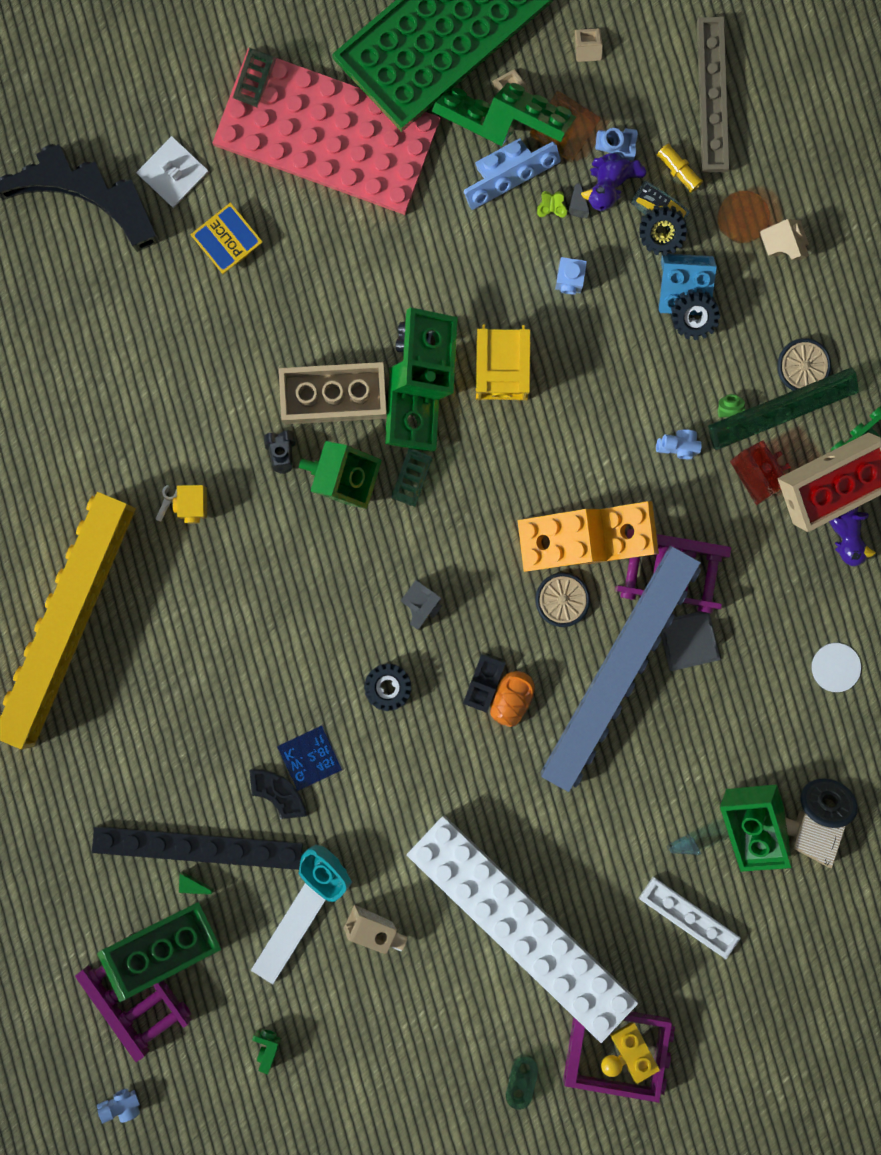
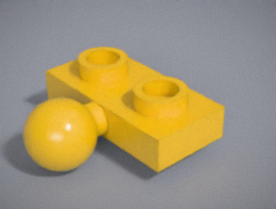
[601,1022,660,1084]

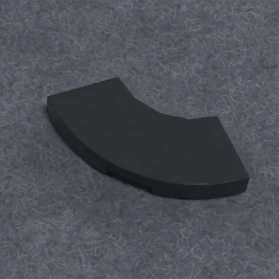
[249,769,307,819]

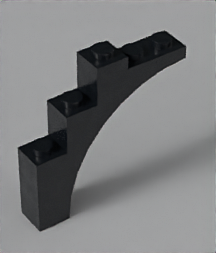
[0,144,160,252]

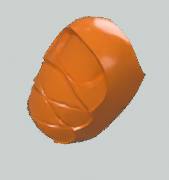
[490,671,535,727]

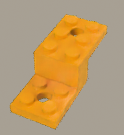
[518,501,659,572]

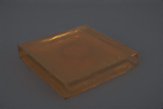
[529,90,601,163]

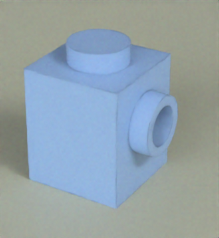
[555,257,587,295]

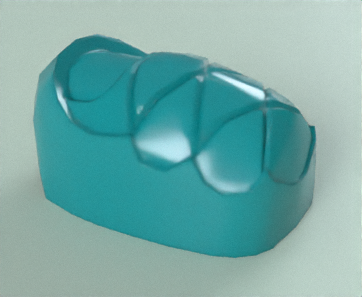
[298,845,352,902]

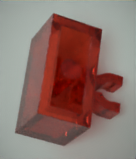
[730,440,791,506]

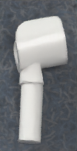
[156,485,177,522]

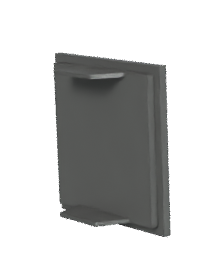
[661,612,721,671]

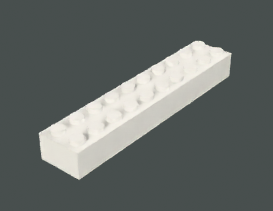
[406,815,638,1043]

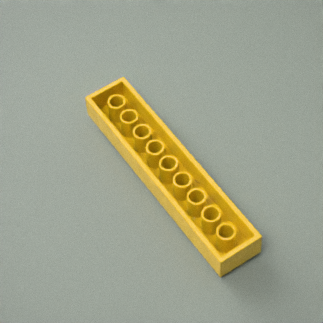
[0,492,136,750]

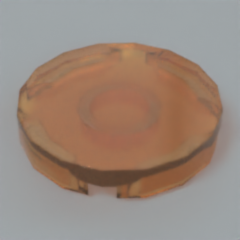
[717,191,770,243]

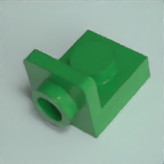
[252,1029,282,1075]

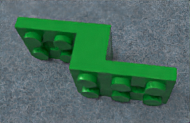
[432,82,577,146]
[385,307,458,452]

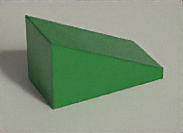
[179,871,214,894]

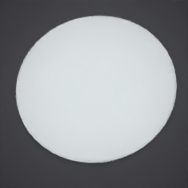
[812,643,861,692]

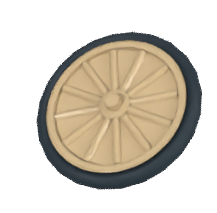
[777,338,831,393]
[535,572,590,627]

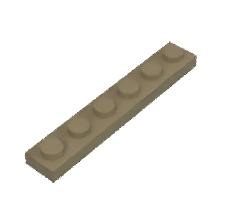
[697,17,729,173]

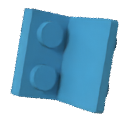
[658,253,717,315]

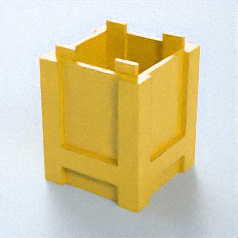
[476,325,530,400]

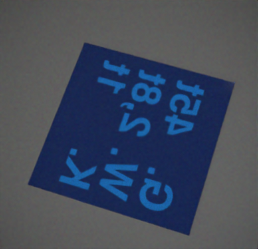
[277,725,342,791]

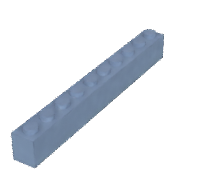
[541,546,701,792]

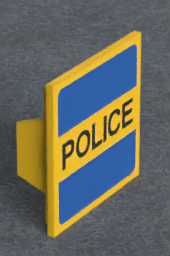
[190,202,263,274]

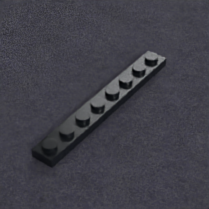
[92,826,303,870]

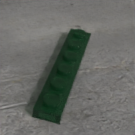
[708,367,859,451]

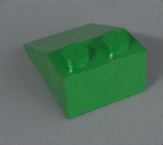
[720,784,792,872]

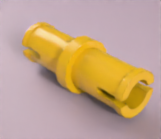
[657,143,703,193]

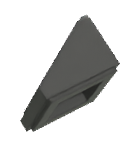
[568,183,589,219]

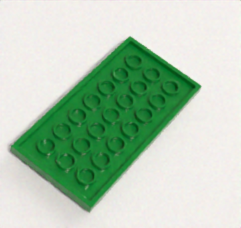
[332,0,554,132]

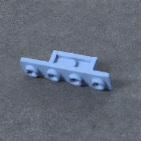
[464,138,561,210]

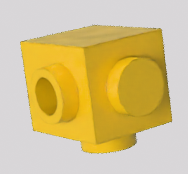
[173,485,207,524]

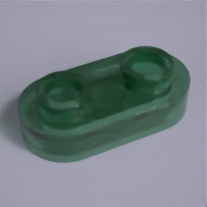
[505,1054,538,1110]

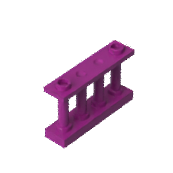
[615,529,731,614]
[75,934,192,1062]

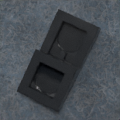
[463,651,506,713]

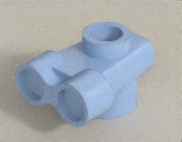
[595,128,638,161]
[656,430,702,460]
[97,1089,140,1124]

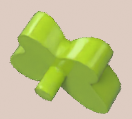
[537,191,567,218]

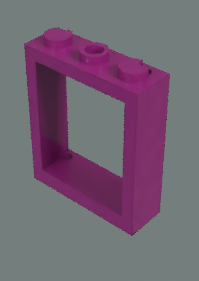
[563,1011,675,1103]

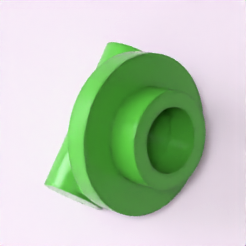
[718,394,745,418]

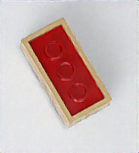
[778,433,881,532]

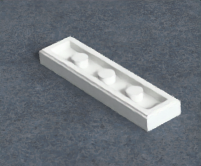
[639,876,741,959]
[251,883,325,984]

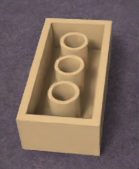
[279,362,387,425]

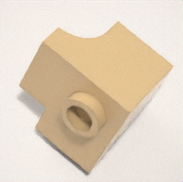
[760,219,809,260]

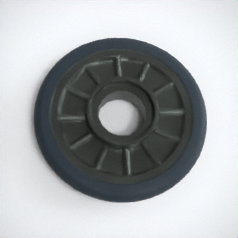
[800,778,858,828]

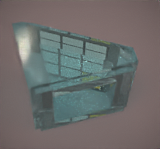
[667,834,701,855]

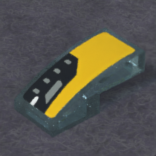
[630,181,690,231]

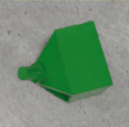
[299,441,382,509]

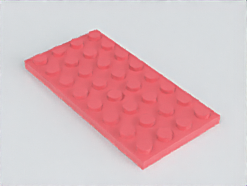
[212,48,440,215]

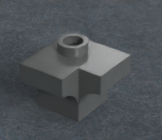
[401,580,442,630]

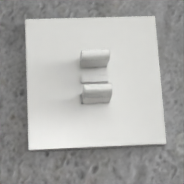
[136,136,209,208]

